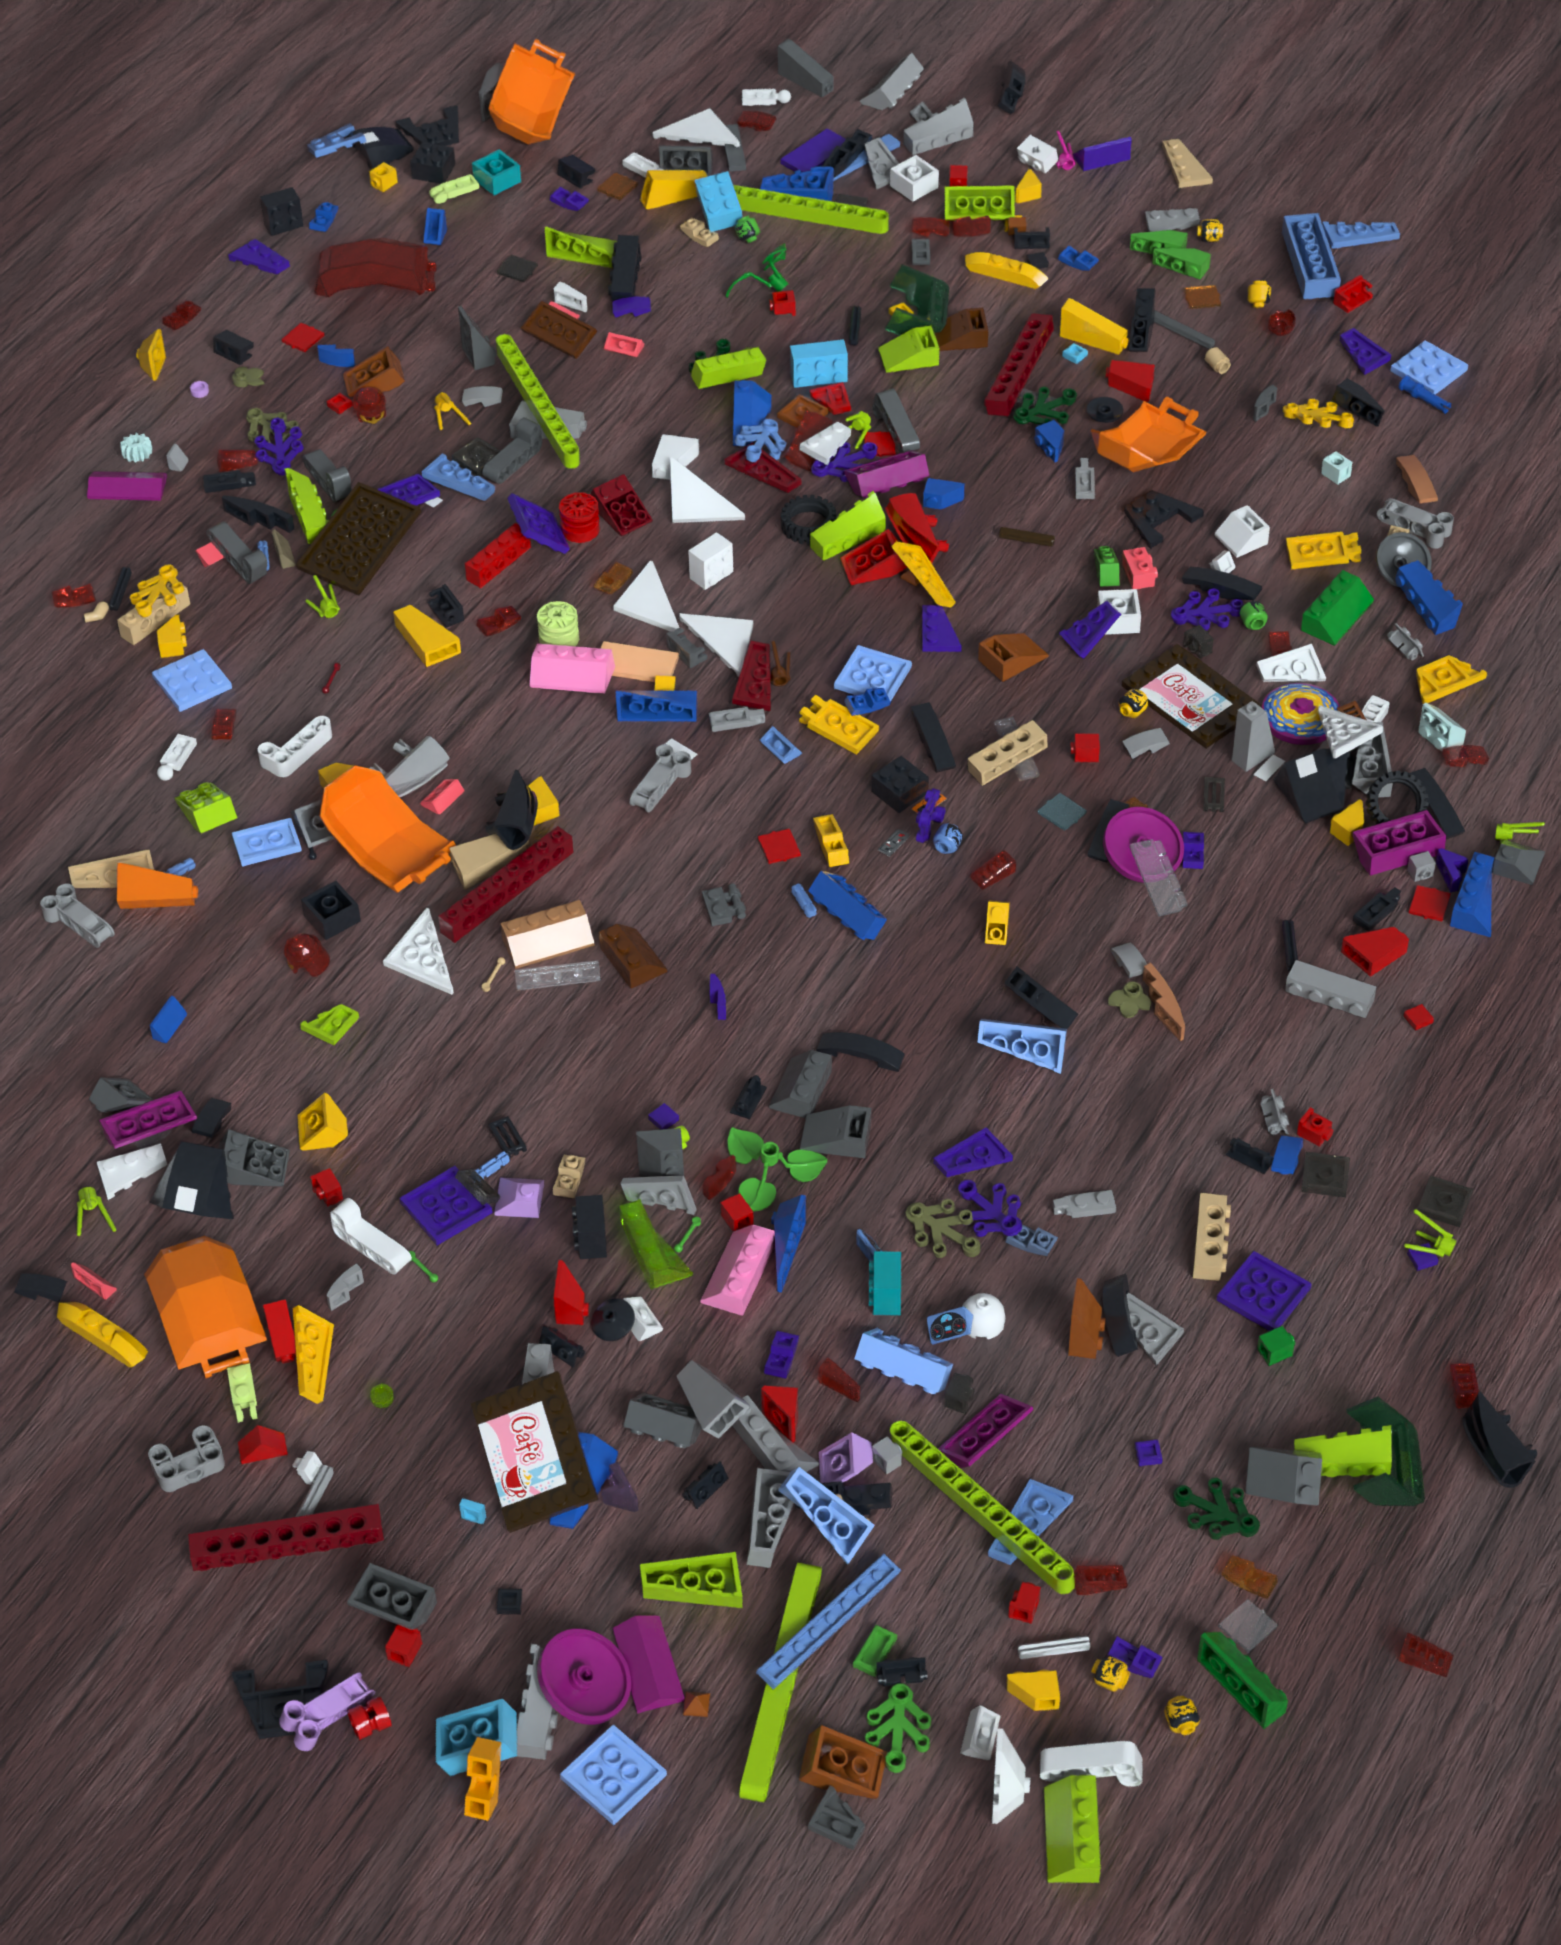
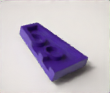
[228,239,290,275]
[1340,328,1391,375]
[1059,601,1122,658]
[922,605,962,652]
[933,1128,1013,1177]

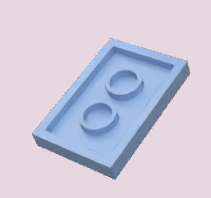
[232,818,302,866]

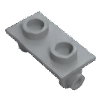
[1388,623,1424,660]
[1260,1089,1290,1135]

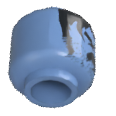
[933,823,963,854]

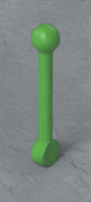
[674,1217,701,1253]
[409,1251,438,1282]

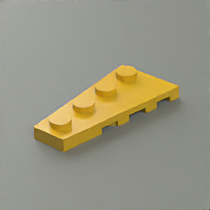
[891,542,956,607]
[293,1305,334,1404]

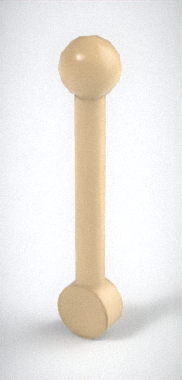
[482,957,505,992]

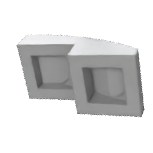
[462,386,503,407]
[1123,728,1170,759]
[1111,943,1147,978]
[326,1263,364,1311]

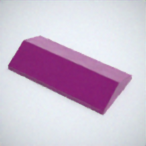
[87,471,167,501]
[99,1091,197,1149]
[938,1394,1033,1468]
[613,1616,685,1713]

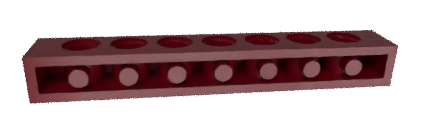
[984,313,1054,416]
[438,826,574,943]
[188,1504,384,1571]

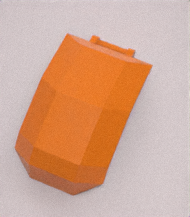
[488,39,575,144]
[1090,397,1206,472]
[320,765,456,893]
[144,1236,267,1379]

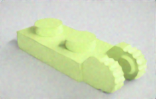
[429,174,479,204]
[227,1363,258,1422]

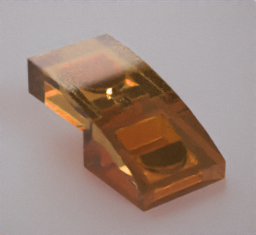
[594,562,633,595]
[1222,1555,1278,1599]

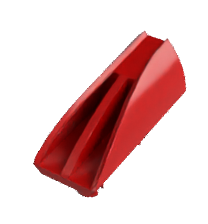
[885,493,949,564]

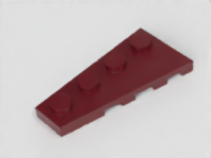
[725,442,802,493]
[732,641,771,711]

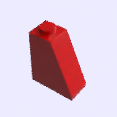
[1105,360,1155,402]
[1341,927,1409,977]
[263,1299,296,1364]

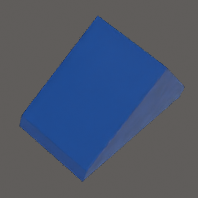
[423,208,447,245]

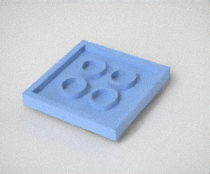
[1391,340,1468,394]
[834,645,912,701]
[152,649,232,712]
[560,1725,667,1825]

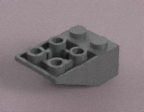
[800,1105,872,1158]
[219,1129,290,1187]

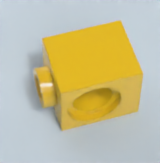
[369,162,398,192]

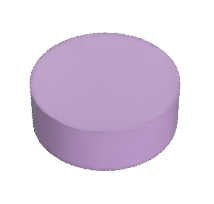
[190,381,209,398]

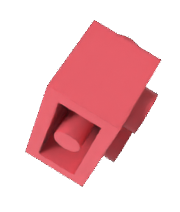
[1122,547,1158,589]

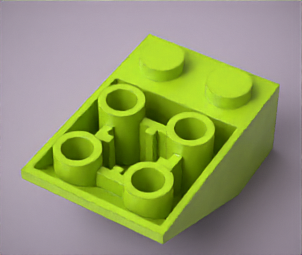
[878,326,939,373]
[174,782,237,833]

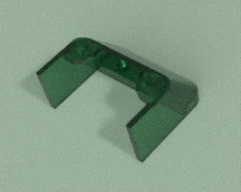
[885,264,950,336]
[1346,1396,1425,1506]

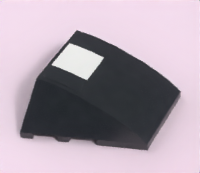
[347,127,414,170]
[1273,748,1350,824]
[149,1141,234,1219]

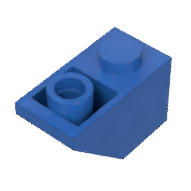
[1034,420,1064,462]

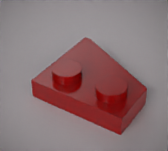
[809,382,851,415]

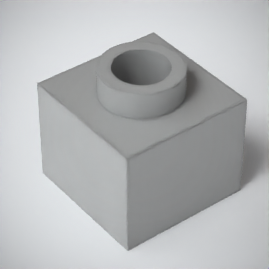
[1407,851,1435,882]
[872,1437,902,1475]

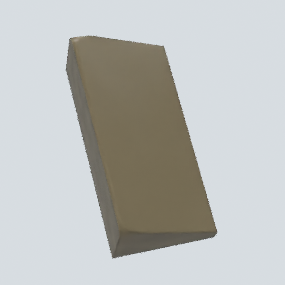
[272,530,296,569]

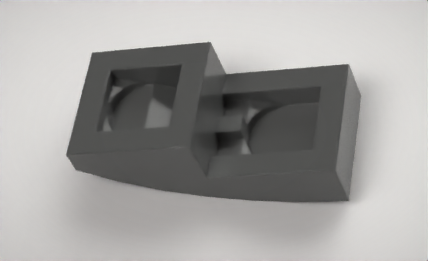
[912,239,930,265]
[1253,385,1277,422]

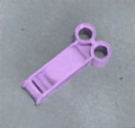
[279,1672,375,1751]

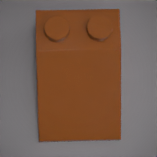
[343,346,405,397]
[1068,1278,1106,1359]
[799,1725,887,1799]

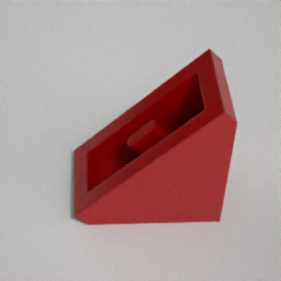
[238,1425,288,1464]

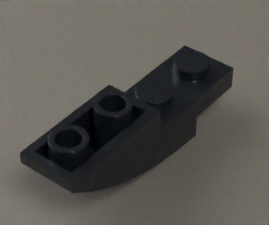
[997,60,1026,115]
[1129,288,1156,352]
[1005,966,1079,1029]
[795,1481,892,1515]

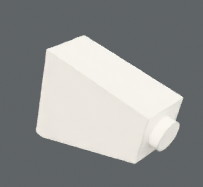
[652,434,699,480]

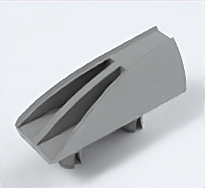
[369,736,450,797]

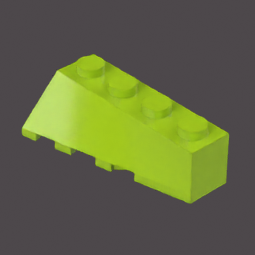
[545,227,617,268]
[691,347,766,389]
[285,468,329,544]
[810,491,886,561]
[1294,1425,1392,1477]

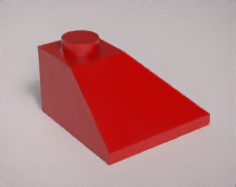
[553,1260,589,1325]

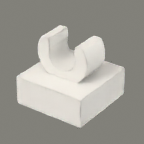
[1209,551,1236,573]
[292,1451,323,1485]

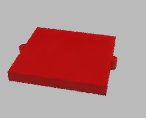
[282,323,324,352]
[865,431,895,457]
[758,829,801,864]
[1409,885,1451,921]

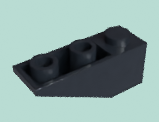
[1331,378,1385,427]

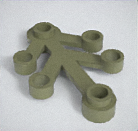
[246,408,299,450]
[906,1199,981,1258]

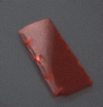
[785,411,833,472]

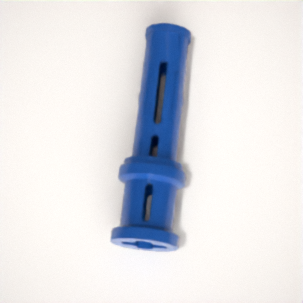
[1399,375,1451,414]

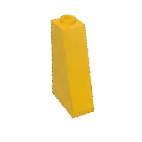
[640,170,708,209]
[1060,298,1129,355]
[393,605,461,667]

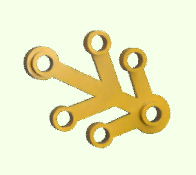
[1283,399,1354,428]
[130,565,185,617]

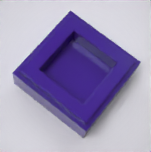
[648,1103,679,1130]
[1407,1243,1438,1271]
[1134,1440,1162,1466]

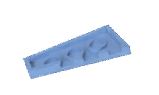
[1322,222,1400,249]
[422,453,495,501]
[988,1479,1073,1565]

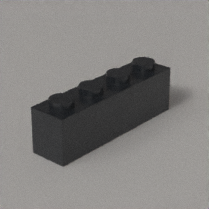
[608,235,642,303]

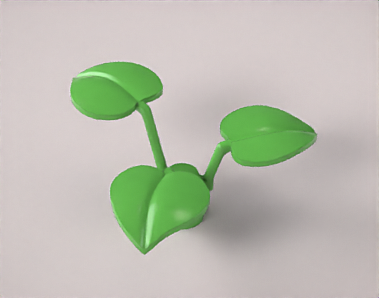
[728,1127,828,1211]

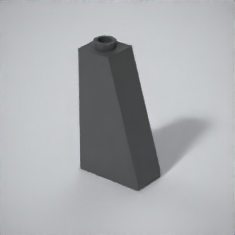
[778,39,834,98]

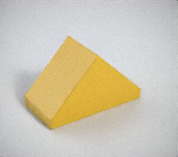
[1016,169,1042,203]

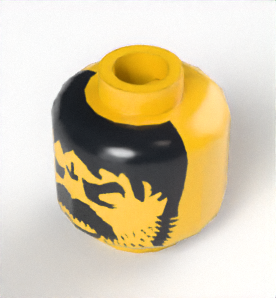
[1197,219,1223,242]
[1247,281,1271,308]
[1118,689,1148,718]
[1092,1655,1130,1692]
[1164,1696,1200,1735]

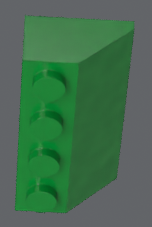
[1301,570,1374,646]
[1197,1632,1288,1729]

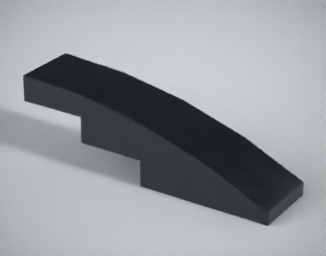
[822,129,872,178]
[222,495,294,533]
[1182,566,1262,600]
[910,702,956,773]
[1408,768,1465,839]

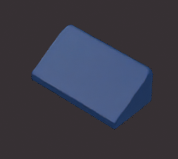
[150,996,187,1043]

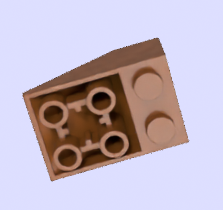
[978,633,1049,682]

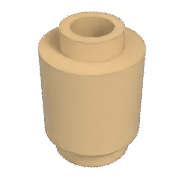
[1205,347,1231,374]

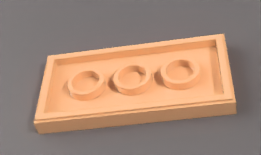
[601,641,679,682]

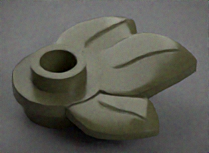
[232,367,264,387]
[1108,982,1151,1018]

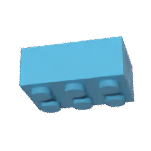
[695,171,743,232]
[790,340,848,388]
[436,1698,517,1776]

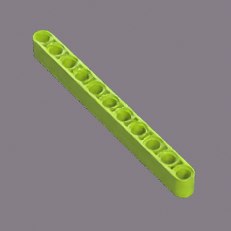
[733,185,889,234]
[496,334,580,468]
[890,1421,1075,1594]
[739,1563,822,1803]

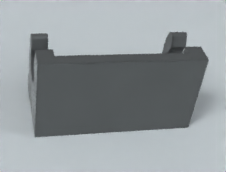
[666,628,707,668]

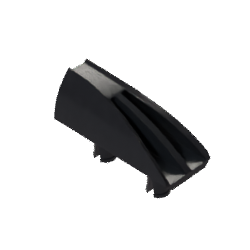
[485,769,538,850]
[1462,1391,1537,1488]

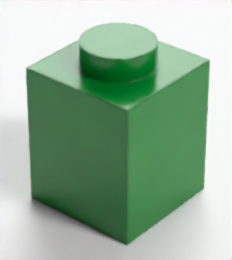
[1257,1326,1295,1366]

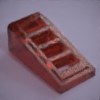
[217,450,258,472]
[970,850,1016,890]
[819,1357,860,1402]
[1450,1363,1479,1408]
[1074,1565,1128,1595]
[1399,1633,1454,1677]

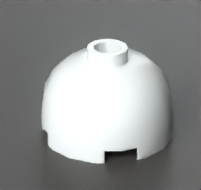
[962,1293,1006,1339]

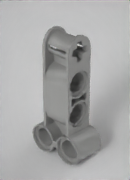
[1377,498,1454,549]
[630,744,692,812]
[40,883,115,948]

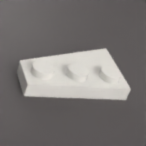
[800,422,851,465]
[1256,644,1326,682]
[97,1143,167,1200]

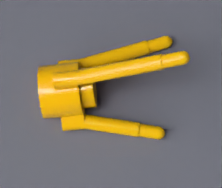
[434,392,471,430]

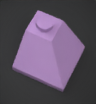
[494,1177,544,1218]
[819,1433,873,1483]

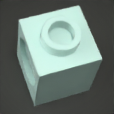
[1321,451,1352,485]

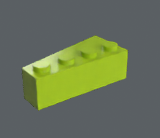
[640,1552,742,1608]

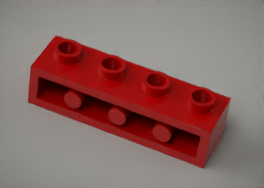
[465,523,531,588]

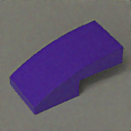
[550,187,589,211]
[612,297,651,318]
[1183,832,1204,869]
[710,974,726,1020]
[764,1331,799,1379]
[1107,1637,1163,1678]

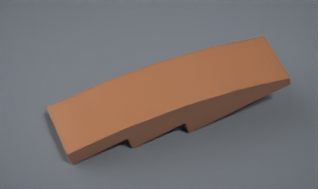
[1396,455,1438,503]
[1143,963,1185,1041]

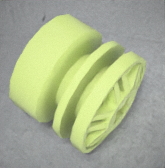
[537,601,579,647]

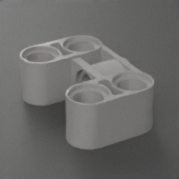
[148,1425,225,1492]

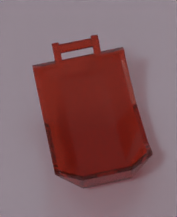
[314,237,437,297]

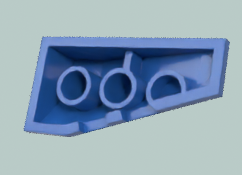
[760,167,834,201]
[733,380,772,446]
[771,1195,806,1293]
[550,1432,618,1529]

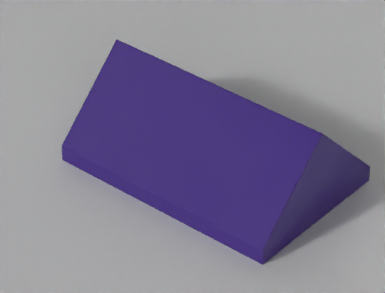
[1073,136,1132,171]

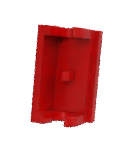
[1333,275,1373,313]

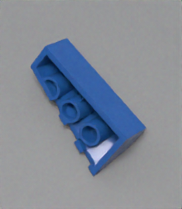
[1395,560,1463,635]
[616,690,697,722]
[1450,852,1495,937]
[808,871,887,940]

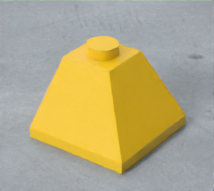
[137,329,166,381]
[298,1093,348,1151]

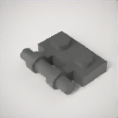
[702,883,746,926]

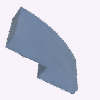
[1006,1225,1058,1256]

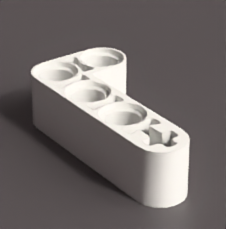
[257,716,332,777]
[330,1198,411,1275]
[1040,1741,1142,1787]

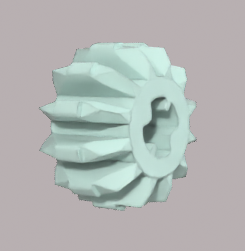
[120,433,152,463]

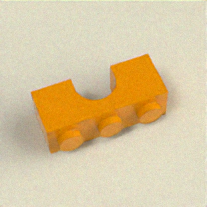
[465,1737,501,1821]

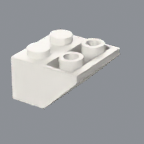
[1215,505,1270,557]

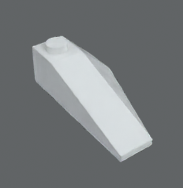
[992,1728,1030,1824]

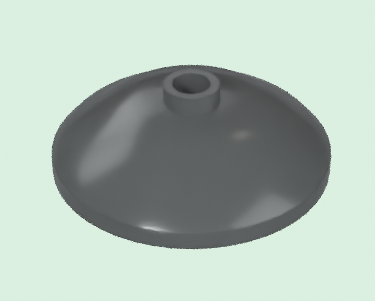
[1376,532,1432,588]

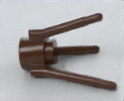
[770,640,791,687]

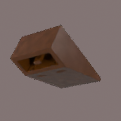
[932,307,988,351]

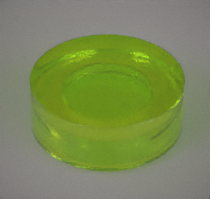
[370,1384,394,1408]

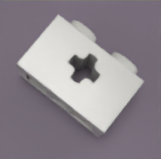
[1017,135,1058,174]

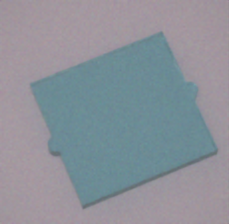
[1038,793,1087,831]

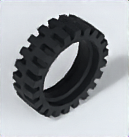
[781,495,837,545]
[1365,771,1429,825]

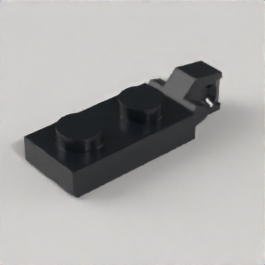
[203,470,256,493]
[1353,887,1401,931]

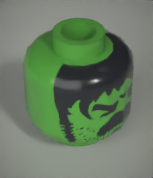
[735,216,760,243]
[1240,601,1268,630]

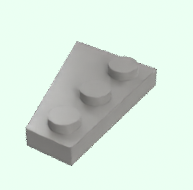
[865,138,899,190]
[1145,208,1200,232]
[621,1176,697,1215]
[1127,1292,1184,1366]

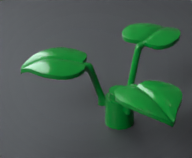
[726,243,789,298]

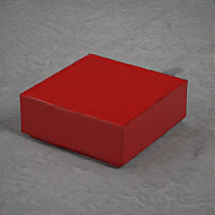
[326,393,353,414]
[1404,1004,1434,1031]

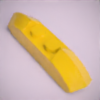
[965,252,1048,289]
[57,1302,148,1367]

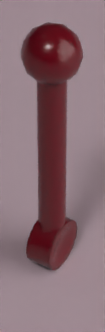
[322,663,340,694]

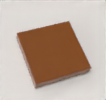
[777,394,828,432]

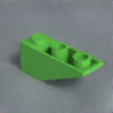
[1130,230,1187,254]
[1153,248,1211,280]
[1094,546,1119,586]

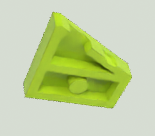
[300,1004,359,1046]

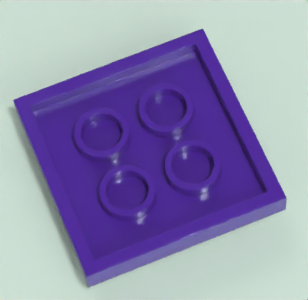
[507,493,570,554]
[400,1166,493,1246]
[1216,1251,1312,1331]

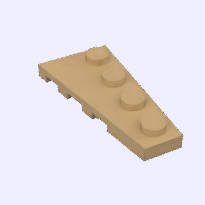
[1162,139,1213,188]
[68,850,154,888]

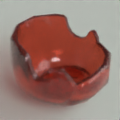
[1268,309,1296,336]

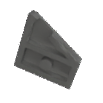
[808,1785,865,1850]

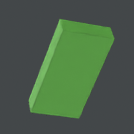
[853,1625,897,1677]

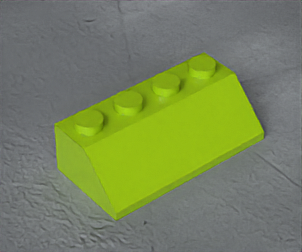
[944,186,1015,220]
[1044,1775,1100,1883]

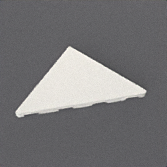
[652,108,740,147]
[670,458,745,523]
[614,561,679,632]
[679,613,753,677]
[1318,705,1383,758]
[383,908,454,995]

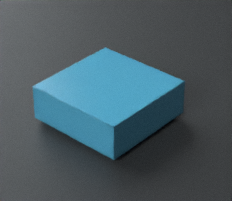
[1062,343,1088,364]
[459,1498,486,1524]

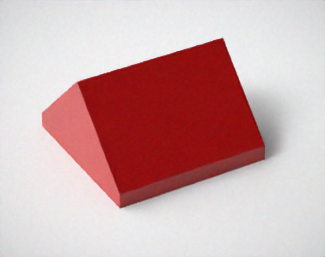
[761,1386,798,1443]

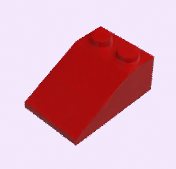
[840,529,908,585]

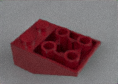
[590,474,653,537]

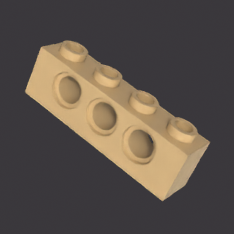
[117,583,190,645]
[967,720,1048,786]
[1193,1193,1231,1281]

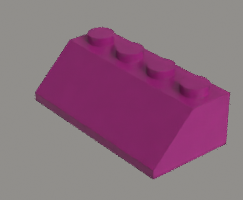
[844,450,930,498]
[1353,810,1446,876]

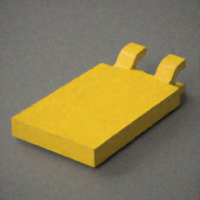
[1286,531,1361,569]
[799,695,879,755]

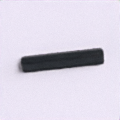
[848,306,861,345]
[108,567,132,611]
[1282,919,1298,971]

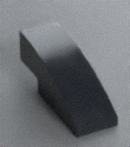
[1088,799,1130,863]

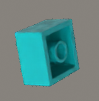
[472,149,521,195]
[869,1251,901,1315]

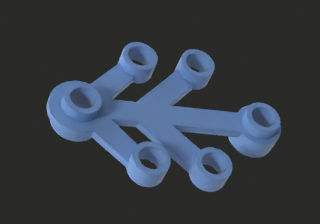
[735,419,787,462]

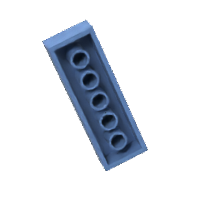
[1282,213,1341,299]

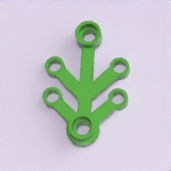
[865,1683,931,1773]

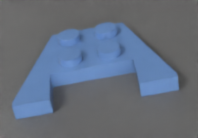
[307,124,367,158]

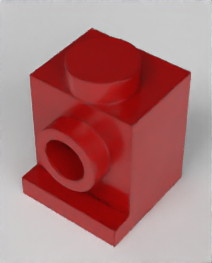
[769,290,796,316]
[1297,1107,1333,1147]
[310,1168,343,1207]
[1008,1582,1041,1624]

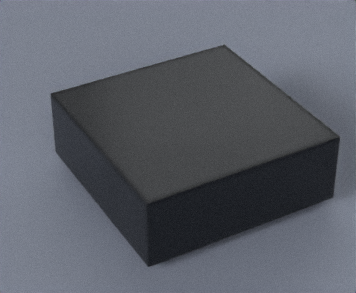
[1027,252,1049,269]
[496,1589,523,1614]

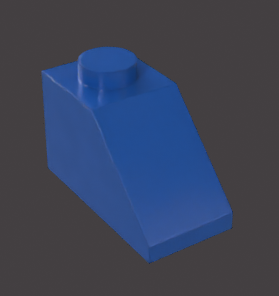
[923,478,965,510]

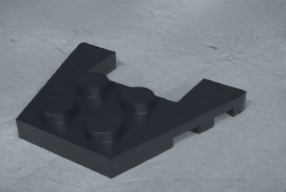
[395,105,459,146]
[1124,490,1204,549]
[232,1660,329,1739]

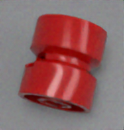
[347,1696,392,1740]

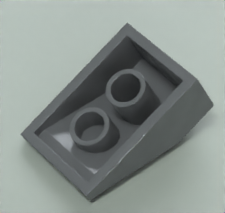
[479,63,504,122]
[458,306,497,370]
[1246,1446,1322,1505]

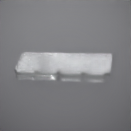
[1129,839,1188,917]

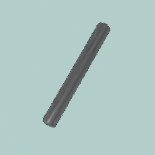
[1154,310,1215,349]

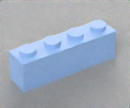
[978,1019,1067,1074]
[854,1328,953,1394]
[778,1467,874,1564]

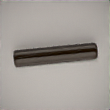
[999,527,1055,547]

